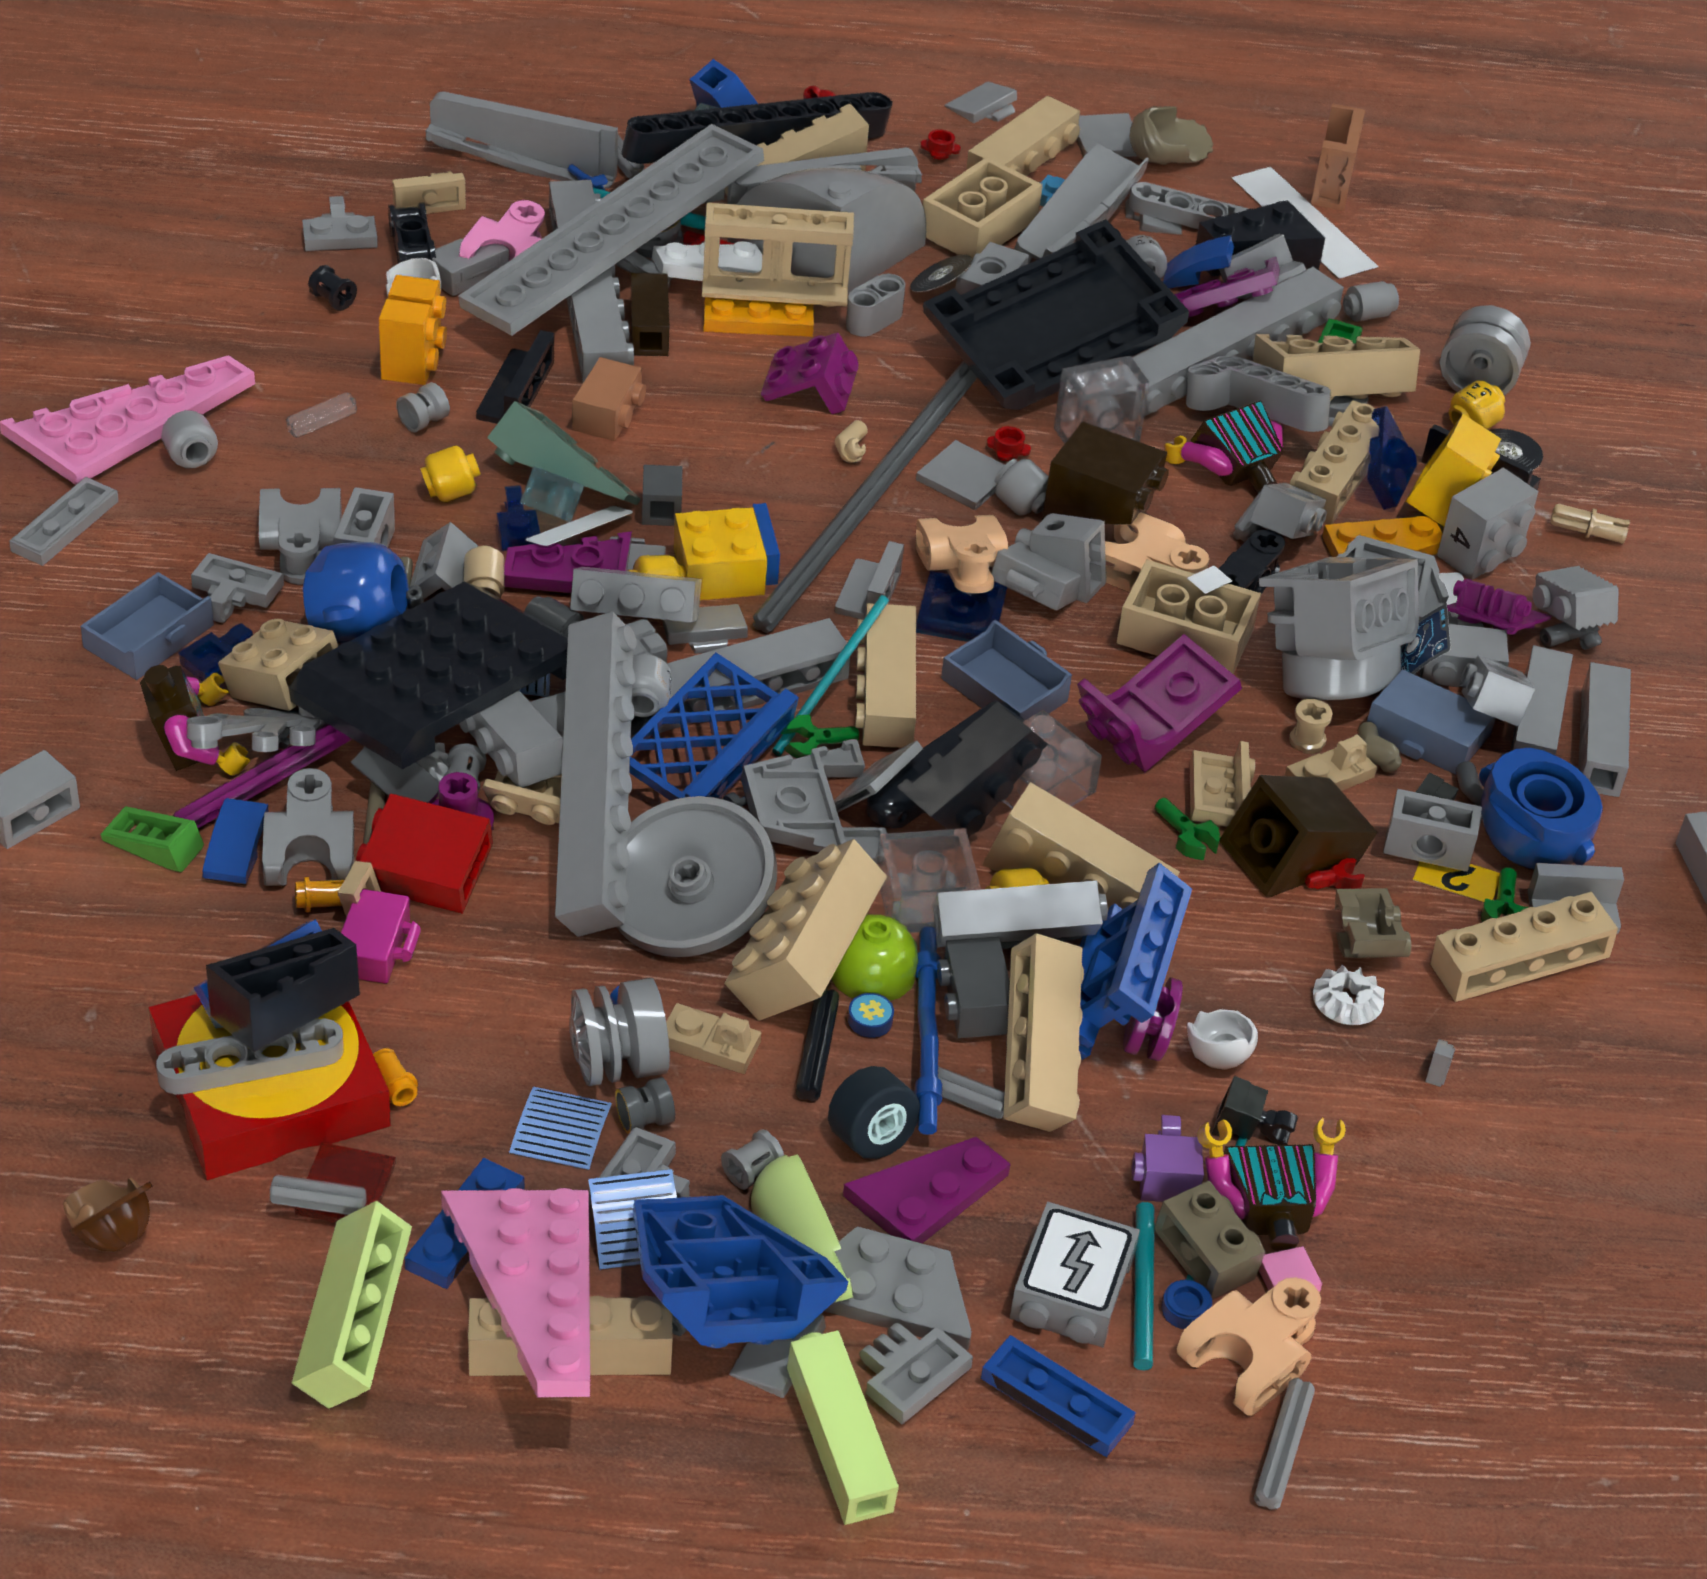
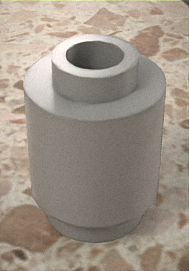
[1343,281,1399,322]

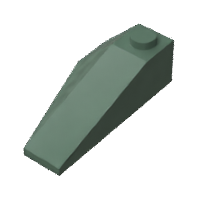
[487,401,641,505]

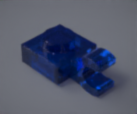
[497,486,541,551]
[178,623,253,682]

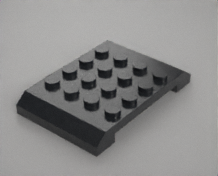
[923,219,1189,410]
[289,582,568,769]

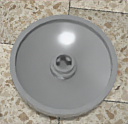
[616,796,777,957]

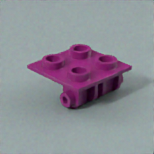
[1447,579,1551,634]

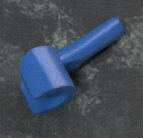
[568,164,608,190]

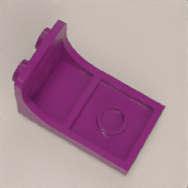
[1077,634,1242,772]

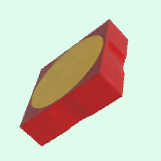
[148,994,391,1181]

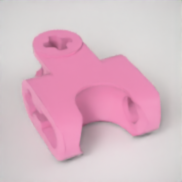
[459,200,545,261]

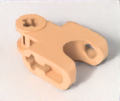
[1105,512,1209,592]
[916,515,1008,593]
[1177,1277,1321,1416]

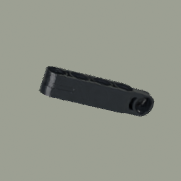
[866,701,1031,828]

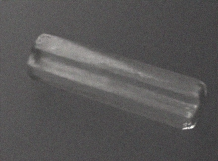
[286,393,357,438]

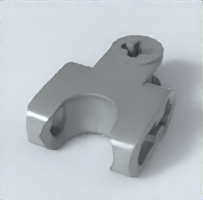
[259,488,342,585]
[262,768,354,886]

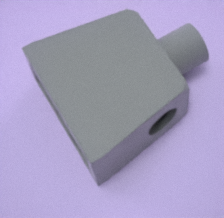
[1015,514,1106,603]

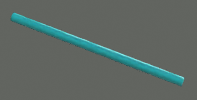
[772,595,889,756]

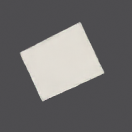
[1187,566,1232,594]

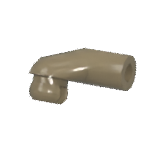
[1357,722,1402,772]

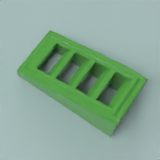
[100,806,204,872]

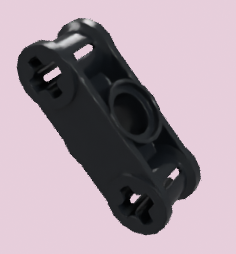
[388,203,436,264]
[1219,530,1285,594]

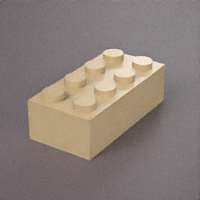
[724,839,887,1021]

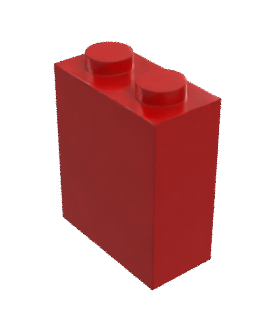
[356,793,493,914]

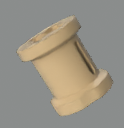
[1289,699,1333,754]

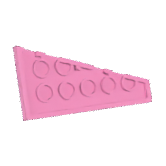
[0,355,255,485]
[441,1188,590,1397]

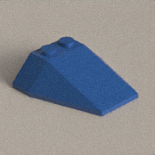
[633,1195,848,1348]

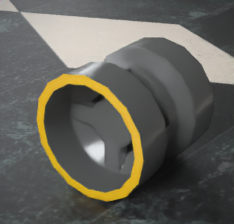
[615,1077,676,1134]

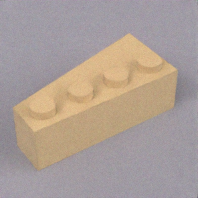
[725,103,869,196]
[1253,334,1420,401]
[982,782,1180,909]

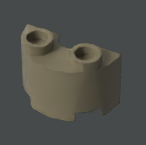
[1335,888,1411,958]

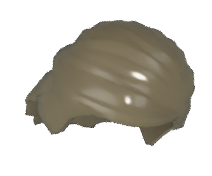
[1129,106,1214,165]

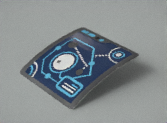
[1401,604,1451,674]

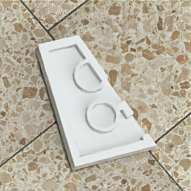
[652,241,763,282]

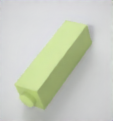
[787,1330,899,1525]

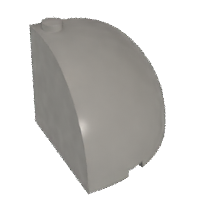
[727,168,926,294]

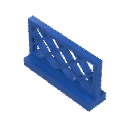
[629,652,799,801]

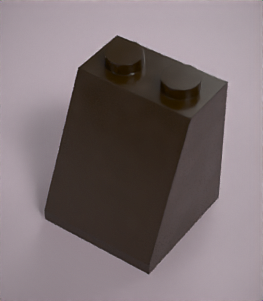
[1042,421,1169,525]
[1219,775,1378,897]

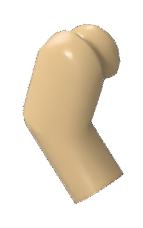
[834,420,868,463]

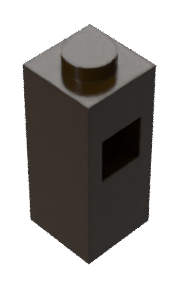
[630,273,670,356]

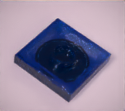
[916,571,1008,642]

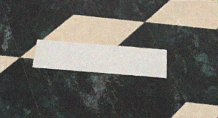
[1232,167,1379,279]

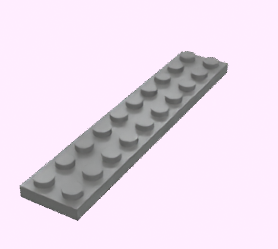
[458,124,764,336]

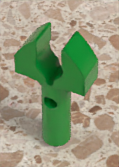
[781,714,859,758]
[1155,797,1220,860]
[1481,868,1528,922]

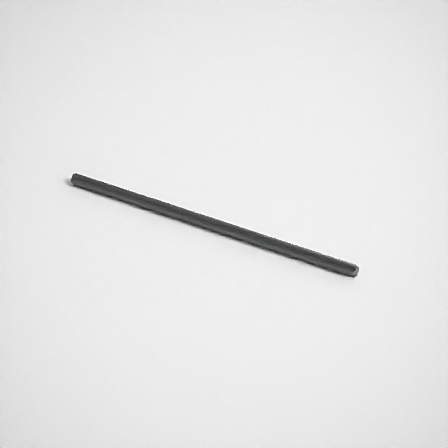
[753,361,978,633]

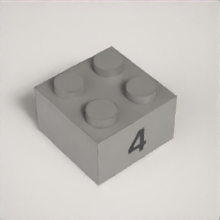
[1437,467,1539,580]

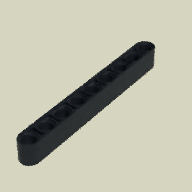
[621,92,893,164]

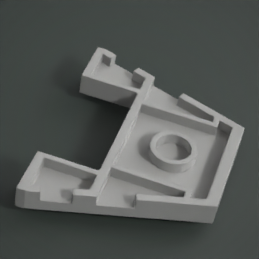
[741,739,894,867]

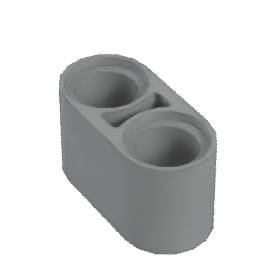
[846,273,906,337]

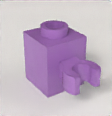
[1132,1115,1204,1202]

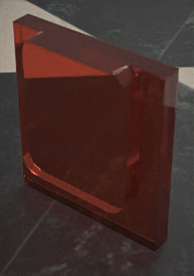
[295,1142,396,1223]

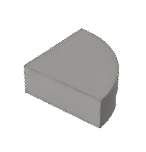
[1425,1039,1455,1087]

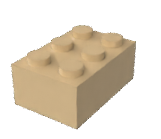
[923,157,1043,260]
[1117,559,1261,674]

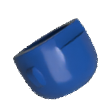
[303,542,409,643]
[1479,747,1603,870]

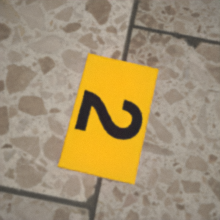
[1413,861,1500,902]

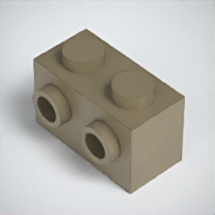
[1155,1180,1266,1299]

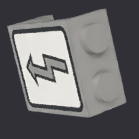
[1010,1201,1140,1348]

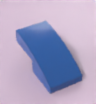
[1163,235,1234,288]
[202,798,269,884]

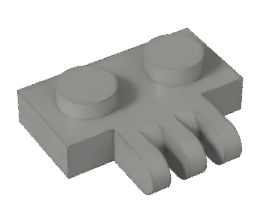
[859,1323,973,1424]

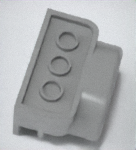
[1259,557,1419,700]

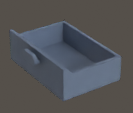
[80,572,214,680]
[941,620,1072,725]
[1367,669,1496,775]

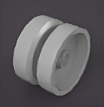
[1439,305,1531,395]

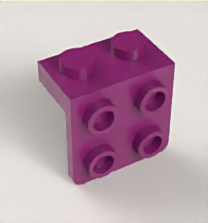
[761,332,859,414]

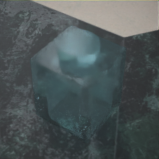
[520,466,584,522]

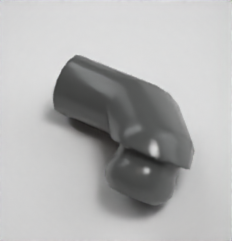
[1540,622,1602,650]
[1456,761,1484,806]

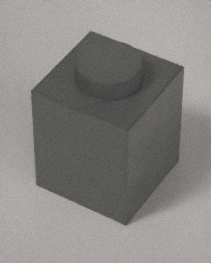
[642,465,683,526]

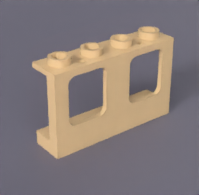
[702,203,854,307]

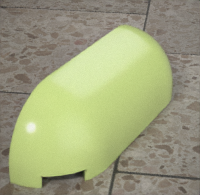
[751,1154,853,1302]

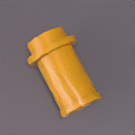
[295,877,345,912]
[373,1048,418,1106]

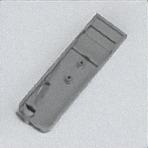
[426,91,618,189]
[1014,143,1149,263]
[727,148,922,205]

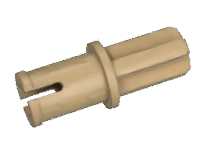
[1551,504,1630,544]

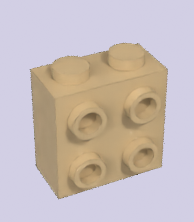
[218,619,338,711]

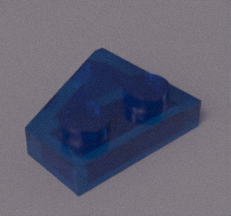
[1367,406,1418,510]

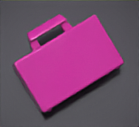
[341,889,421,984]

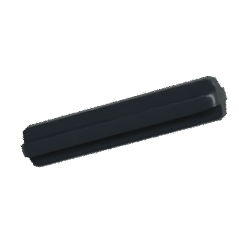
[795,989,839,1102]

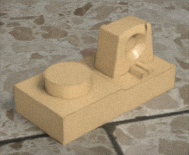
[392,171,466,214]
[1285,735,1377,791]
[666,1003,761,1074]

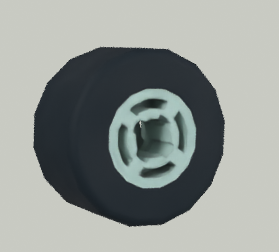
[828,1066,920,1159]

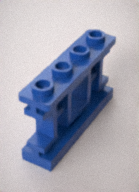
[1079,863,1192,1060]

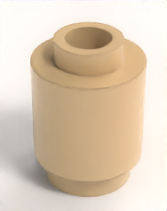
[464,545,505,598]

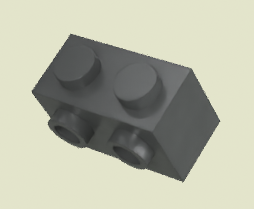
[937,937,1010,1038]

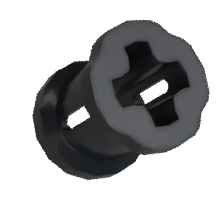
[308,265,357,311]

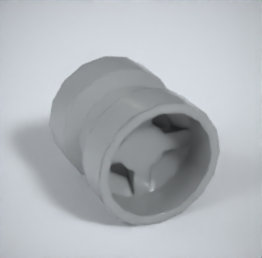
[396,382,450,432]

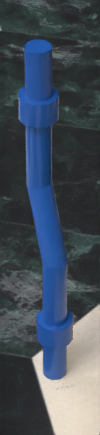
[915,927,943,1135]

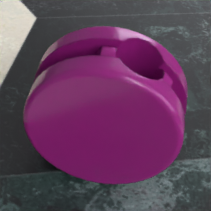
[1123,977,1183,1061]

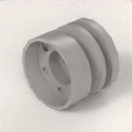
[569,978,670,1086]

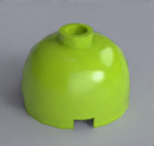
[831,914,918,1001]

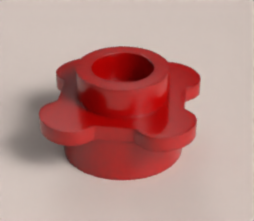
[920,129,961,160]
[987,426,1031,461]

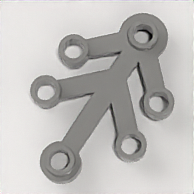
[187,707,327,752]

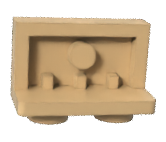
[1189,741,1255,827]
[482,771,562,825]

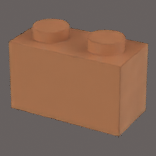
[572,357,646,441]

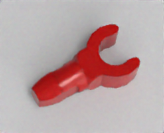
[1305,858,1365,889]

